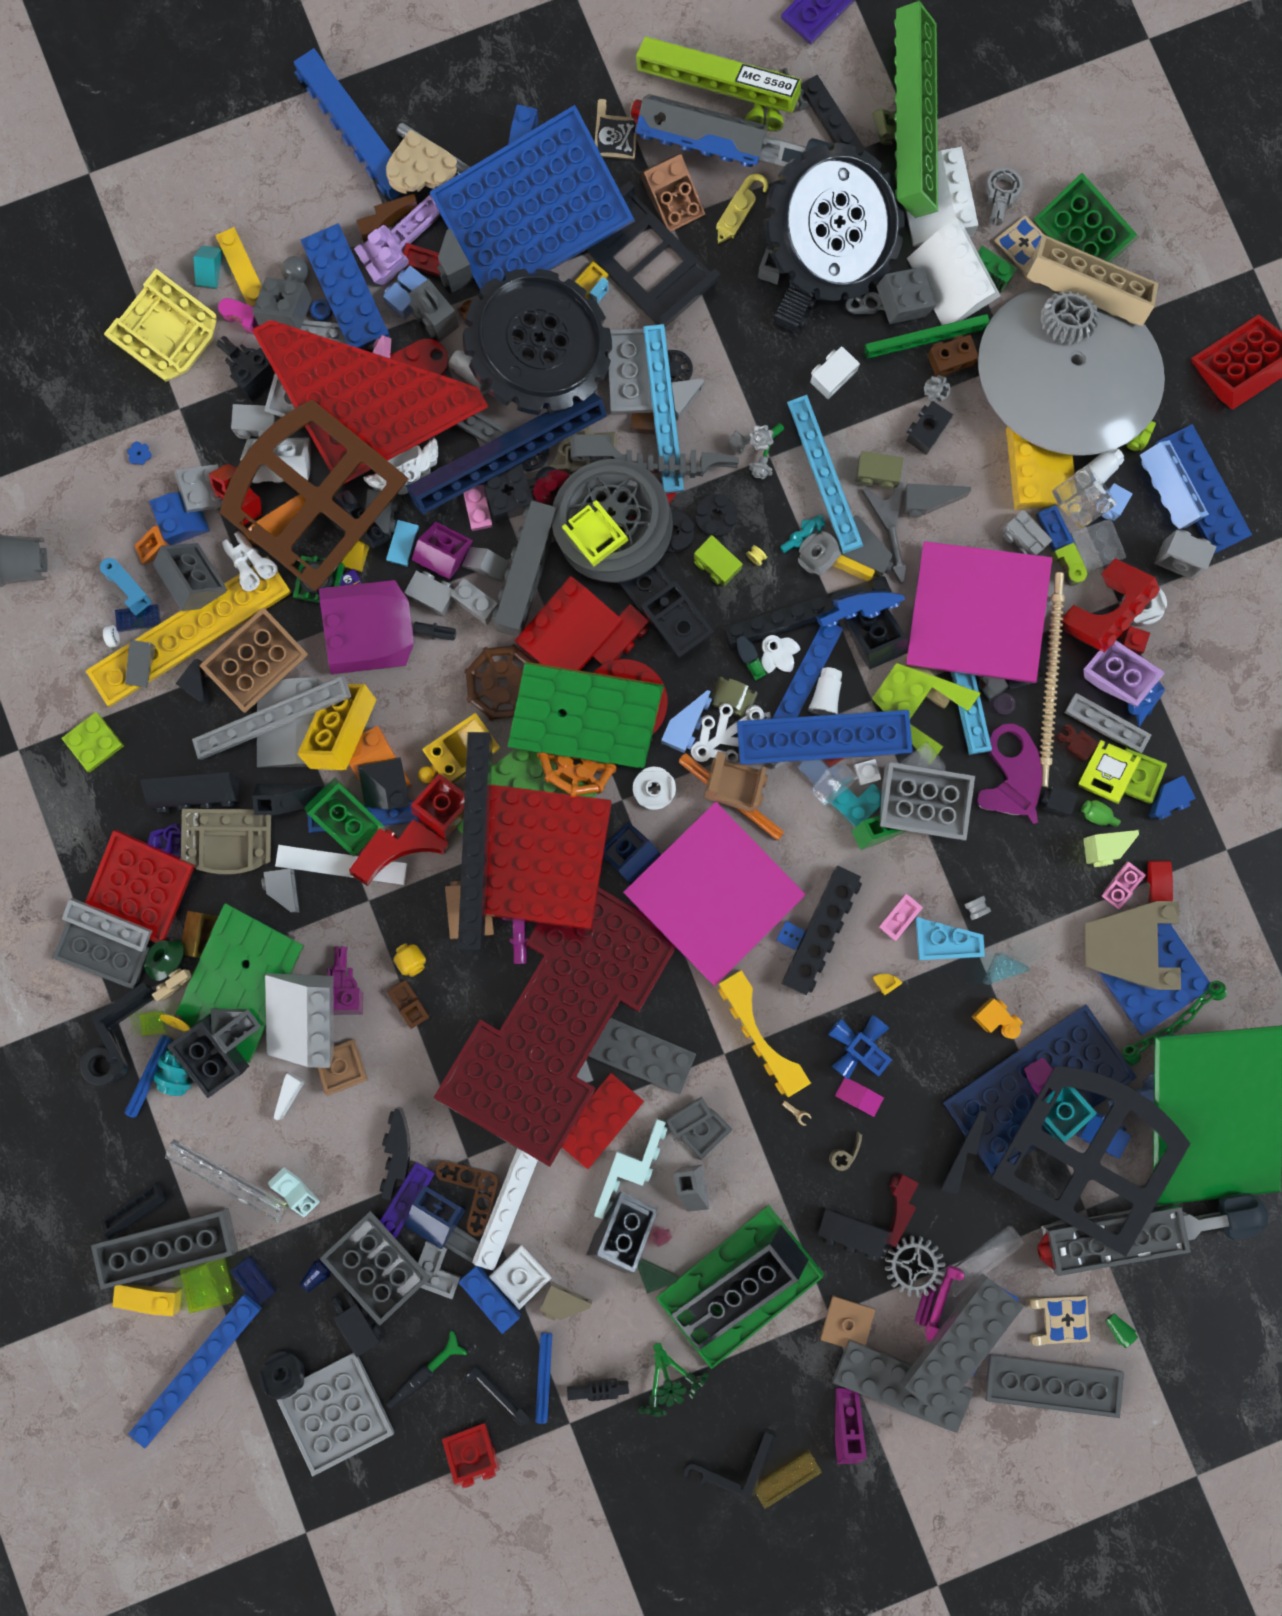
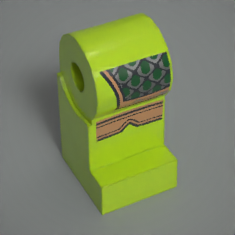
[1050,543,1087,586]

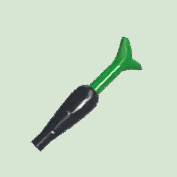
[386,1331,467,1410]

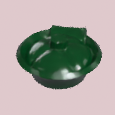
[144,939,184,981]

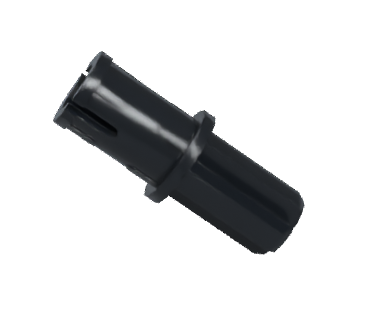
[413,621,456,641]

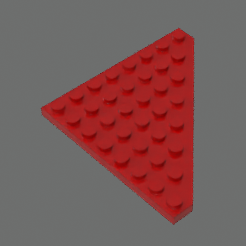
[252,320,488,484]

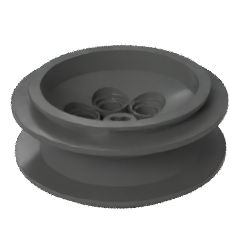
[552,459,673,583]

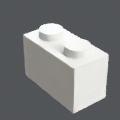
[810,347,860,399]

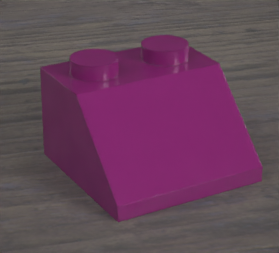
[412,522,473,579]

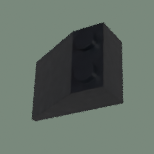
[843,608,908,670]
[586,1192,658,1273]

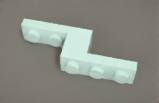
[594,1118,668,1219]

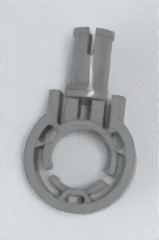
[986,167,1023,226]

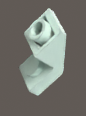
[268,1167,320,1217]

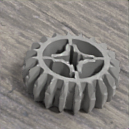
[1040,290,1099,345]
[885,1236,945,1298]

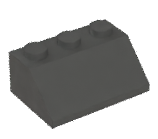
[153,543,227,611]

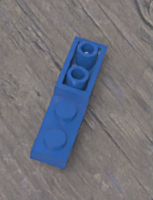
[816,590,905,628]

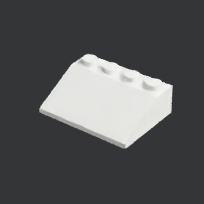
[905,147,979,247]
[907,218,1001,325]

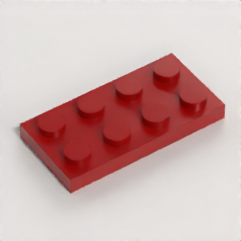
[562,1073,645,1169]

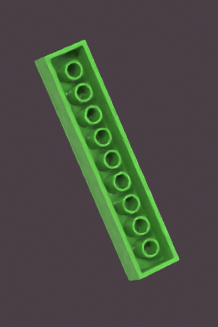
[894,1,938,218]

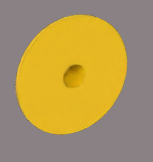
[160,1014,190,1031]

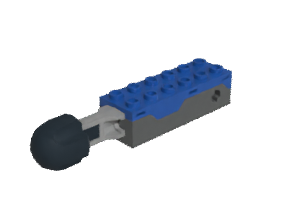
[631,94,832,167]

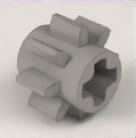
[924,375,950,403]

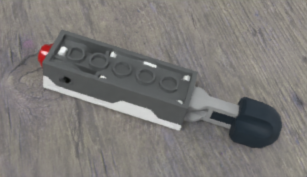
[1037,1193,1269,1276]

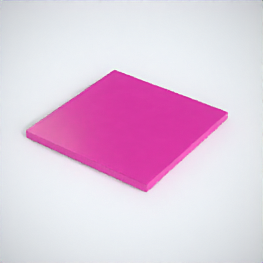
[906,541,1052,683]
[623,802,806,986]

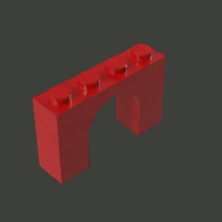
[1060,558,1160,653]

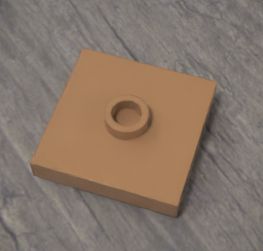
[317,1039,368,1097]
[820,1295,876,1347]

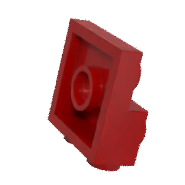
[442,1423,500,1489]

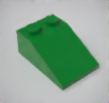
[304,777,384,857]

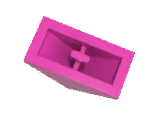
[835,1077,884,1117]

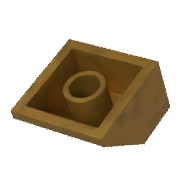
[182,911,219,958]

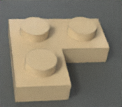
[152,969,195,1002]

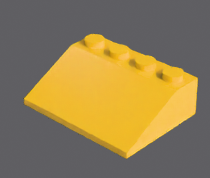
[1006,426,1078,510]

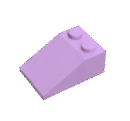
[1084,641,1165,707]

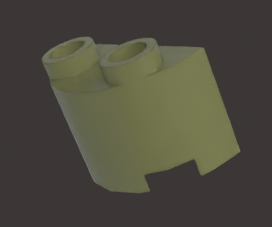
[872,109,897,146]
[710,677,758,718]

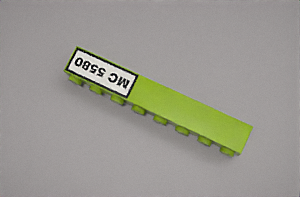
[636,36,801,113]

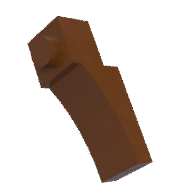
[356,194,417,243]

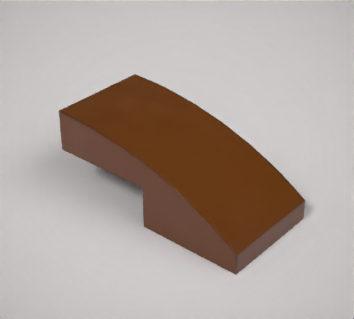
[387,979,429,1029]

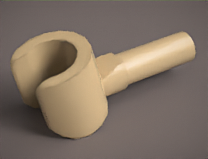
[782,1101,811,1126]

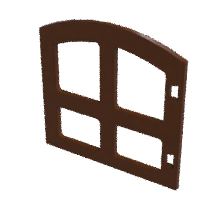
[220,400,409,592]

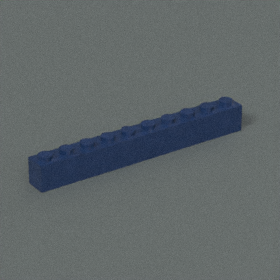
[406,393,607,514]

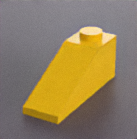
[112,1284,182,1316]

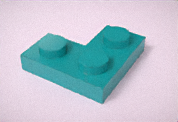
[827,783,882,827]

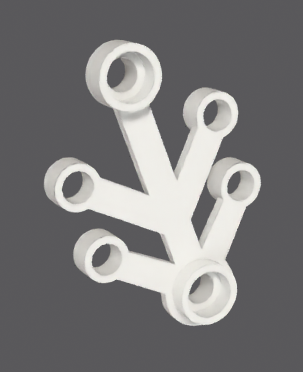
[691,703,764,762]

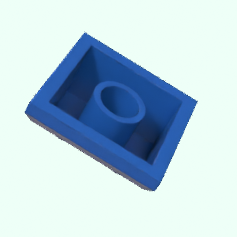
[149,492,210,545]

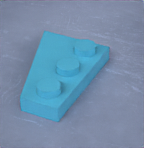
[915,917,985,960]

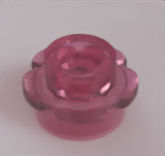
[652,1227,673,1247]

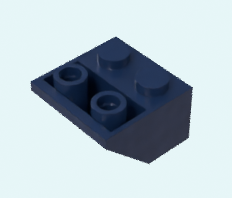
[405,1185,466,1249]

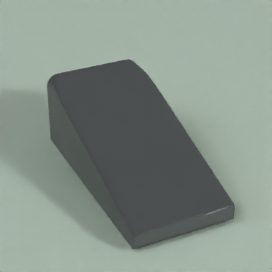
[125,640,155,688]

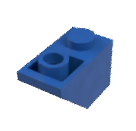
[1149,775,1196,820]

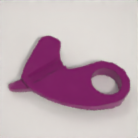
[977,724,1042,824]

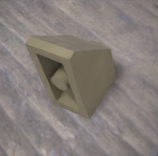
[540,1282,592,1320]

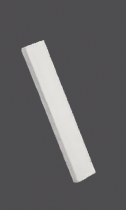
[275,845,408,885]

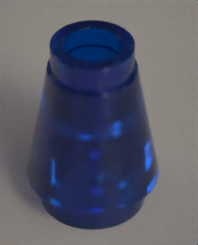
[300,1259,331,1292]

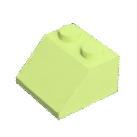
[1083,830,1139,867]

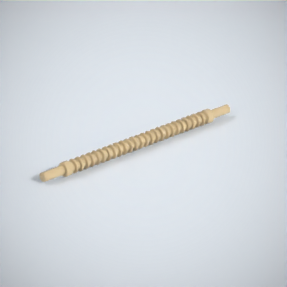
[1039,572,1065,787]

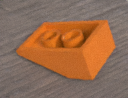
[349,725,412,787]

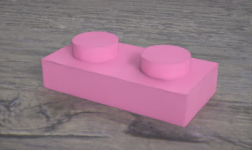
[464,485,493,531]
[878,894,923,941]

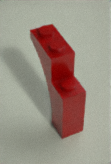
[349,819,449,886]

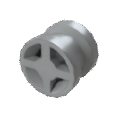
[964,896,991,920]

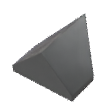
[211,1008,261,1054]

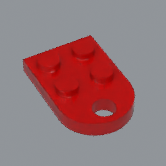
[390,339,449,375]

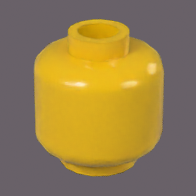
[393,943,426,977]

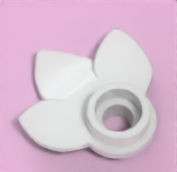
[761,635,800,673]

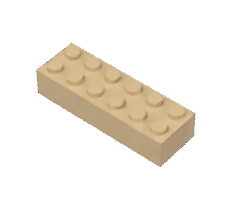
[1026,235,1159,326]

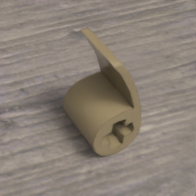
[829,1132,862,1171]

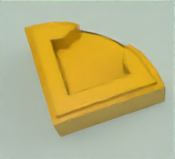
[872,974,902,995]

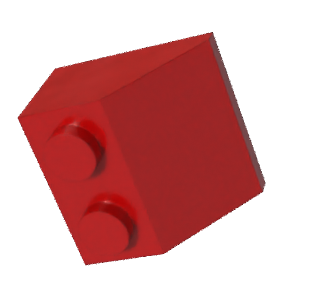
[411,773,465,840]

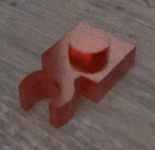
[1058,724,1099,761]

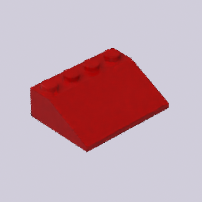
[1191,314,1282,410]
[514,576,623,671]

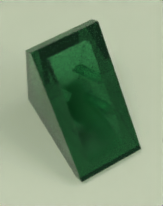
[637,1257,678,1294]

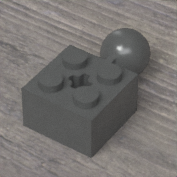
[252,256,312,329]

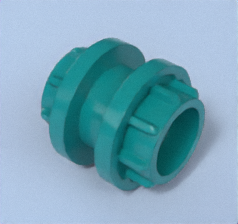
[154,1050,194,1096]

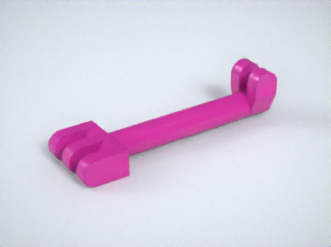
[925,1265,964,1342]

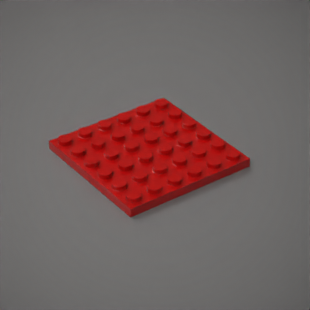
[486,785,612,930]

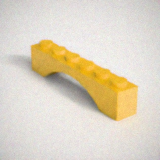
[717,970,811,1097]

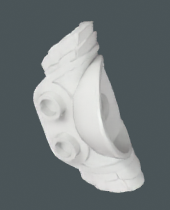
[363,438,438,495]

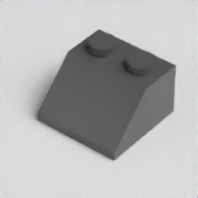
[437,228,474,293]

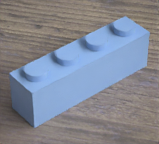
[1140,440,1209,529]

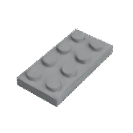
[608,329,653,414]

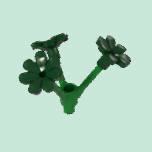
[637,1343,710,1417]

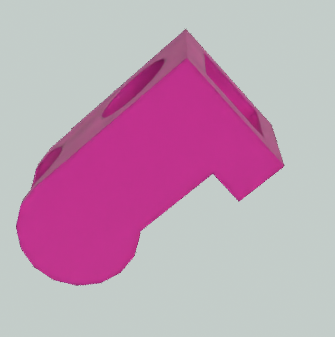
[218,298,258,335]

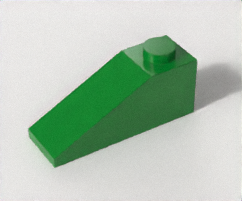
[851,815,907,850]

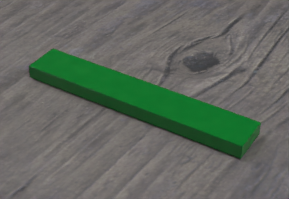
[863,314,989,359]

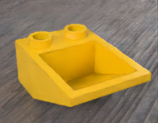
[418,712,500,784]

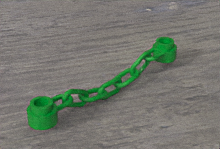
[1121,980,1227,1065]

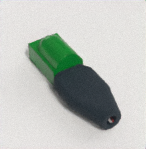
[736,634,766,681]

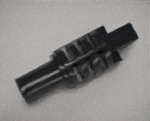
[567,1378,629,1402]

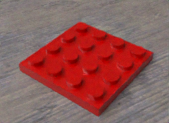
[85,829,195,943]

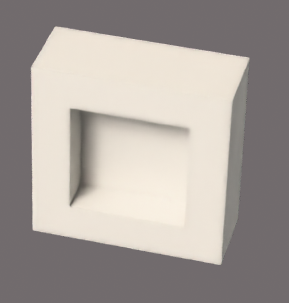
[854,759,881,786]

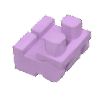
[354,225,409,286]

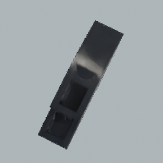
[380,1107,411,1200]

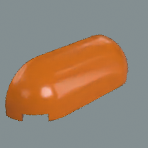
[244,494,306,547]

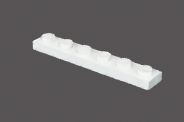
[472,1148,538,1271]

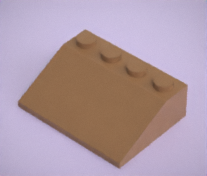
[199,607,308,713]

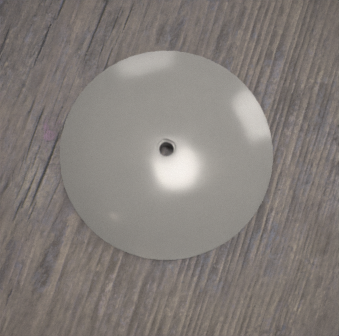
[978,286,1165,455]

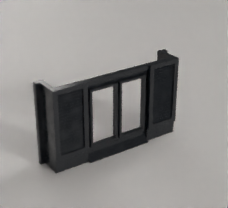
[585,181,721,327]

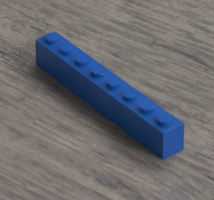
[294,48,401,200]

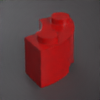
[209,464,262,525]

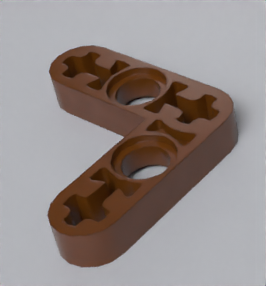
[435,1160,499,1236]

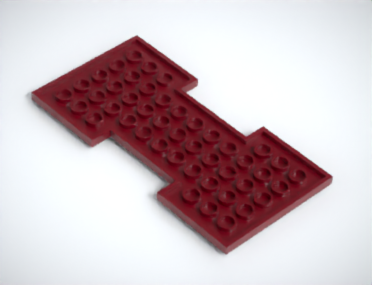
[433,887,676,1168]

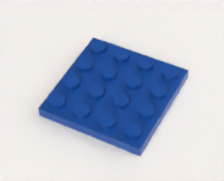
[1097,924,1210,1035]

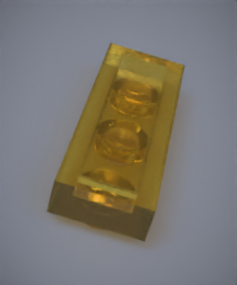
[756,1451,822,1509]

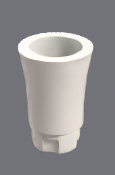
[449,350,490,395]
[1075,448,1124,494]
[808,667,842,716]

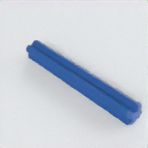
[124,1035,173,1118]
[535,1332,553,1424]

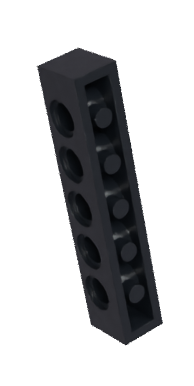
[781,865,862,995]

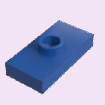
[1036,505,1074,552]

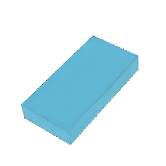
[386,520,419,567]

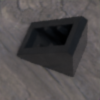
[175,659,209,705]

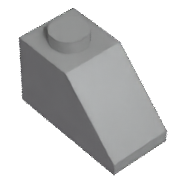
[261,868,299,913]

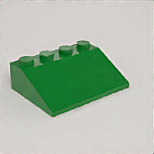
[1033,173,1139,263]

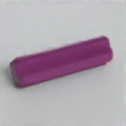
[914,1281,938,1326]

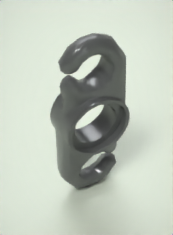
[846,292,885,314]

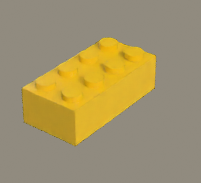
[297,684,377,770]

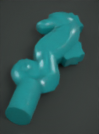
[780,515,825,553]

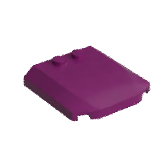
[319,580,414,674]

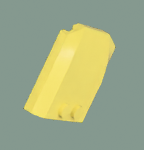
[104,269,217,382]

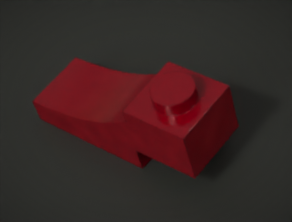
[889,1173,919,1247]

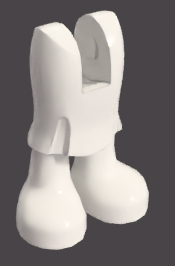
[222,531,277,591]

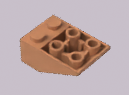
[639,154,706,232]

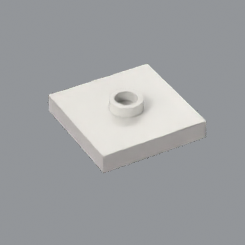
[489,1245,552,1310]

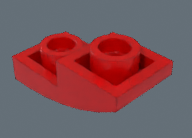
[1147,860,1173,903]

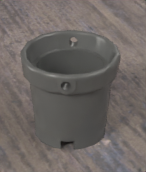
[0,533,48,587]

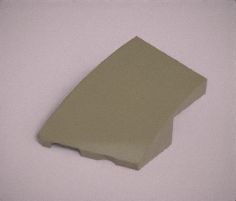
[550,427,617,474]

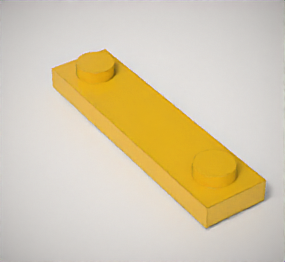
[215,227,262,307]

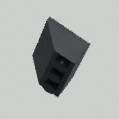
[167,1014,249,1099]

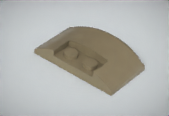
[181,809,271,874]

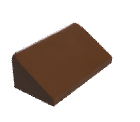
[630,413,656,435]

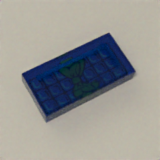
[115,604,161,632]

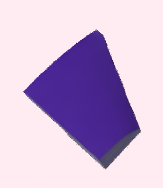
[148,823,182,858]

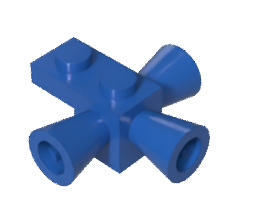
[828,1015,892,1080]

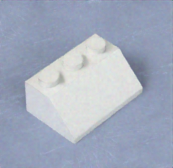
[240,438,311,483]

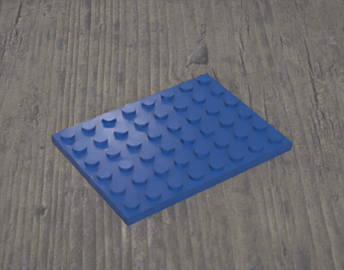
[429,105,635,290]

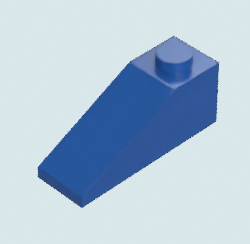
[508,104,538,145]

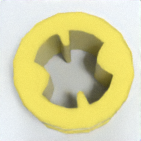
[746,545,767,566]

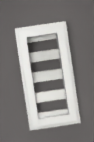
[274,1072,305,1120]

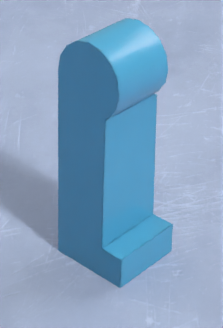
[100,558,152,616]

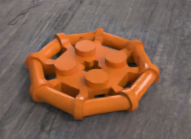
[537,752,616,797]

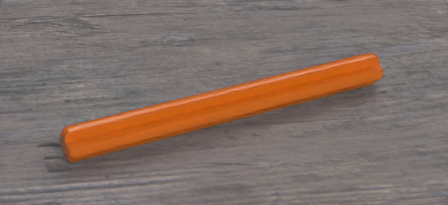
[679,753,784,840]

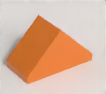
[134,526,169,565]

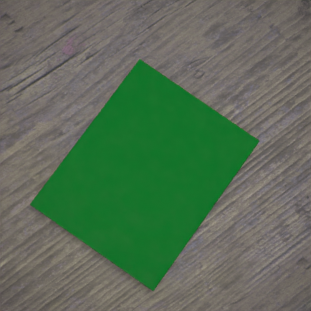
[1153,1025,1282,1206]

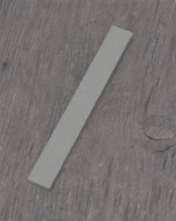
[192,676,351,760]

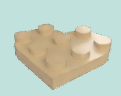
[386,129,457,194]

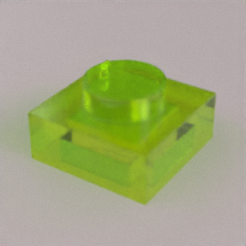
[139,1011,166,1036]

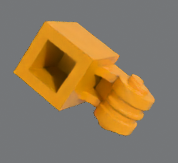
[971,998,1023,1039]

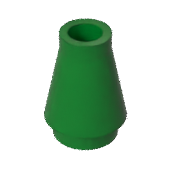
[1105,1313,1138,1348]

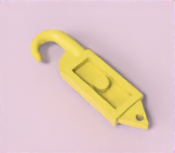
[716,173,768,244]

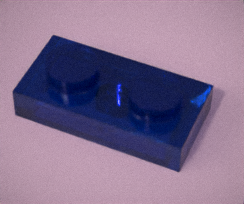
[230,1256,276,1305]

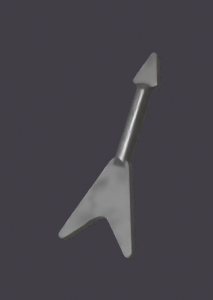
[863,482,906,583]

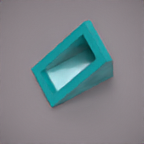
[193,245,223,289]

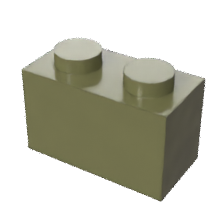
[855,451,903,490]

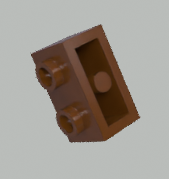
[928,335,978,377]

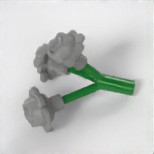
[729,423,784,479]

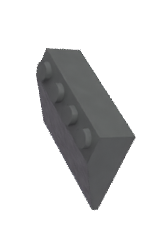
[320,1211,431,1325]

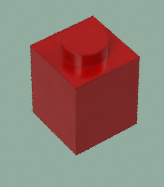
[1119,626,1150,656]

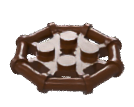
[464,644,538,721]

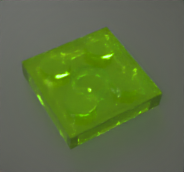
[180,1257,235,1314]

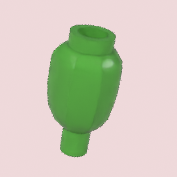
[1081,800,1121,828]

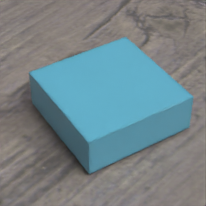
[590,277,609,303]

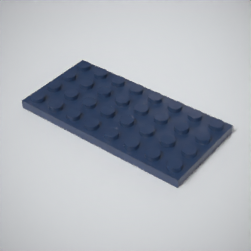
[942,1004,1137,1175]

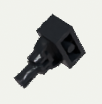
[216,336,275,400]

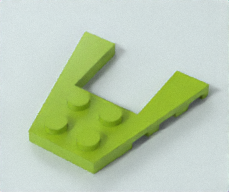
[872,663,981,764]

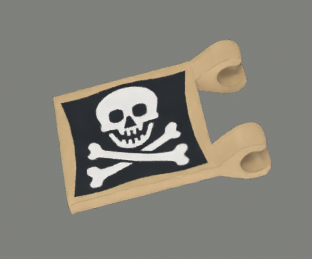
[595,99,637,160]

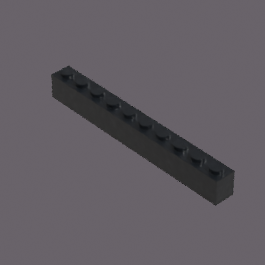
[458,732,493,955]

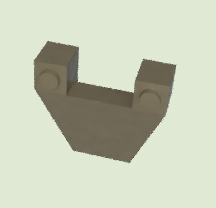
[1084,901,1181,990]

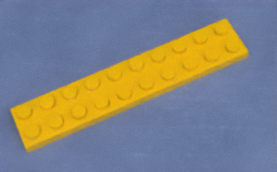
[85,556,292,707]

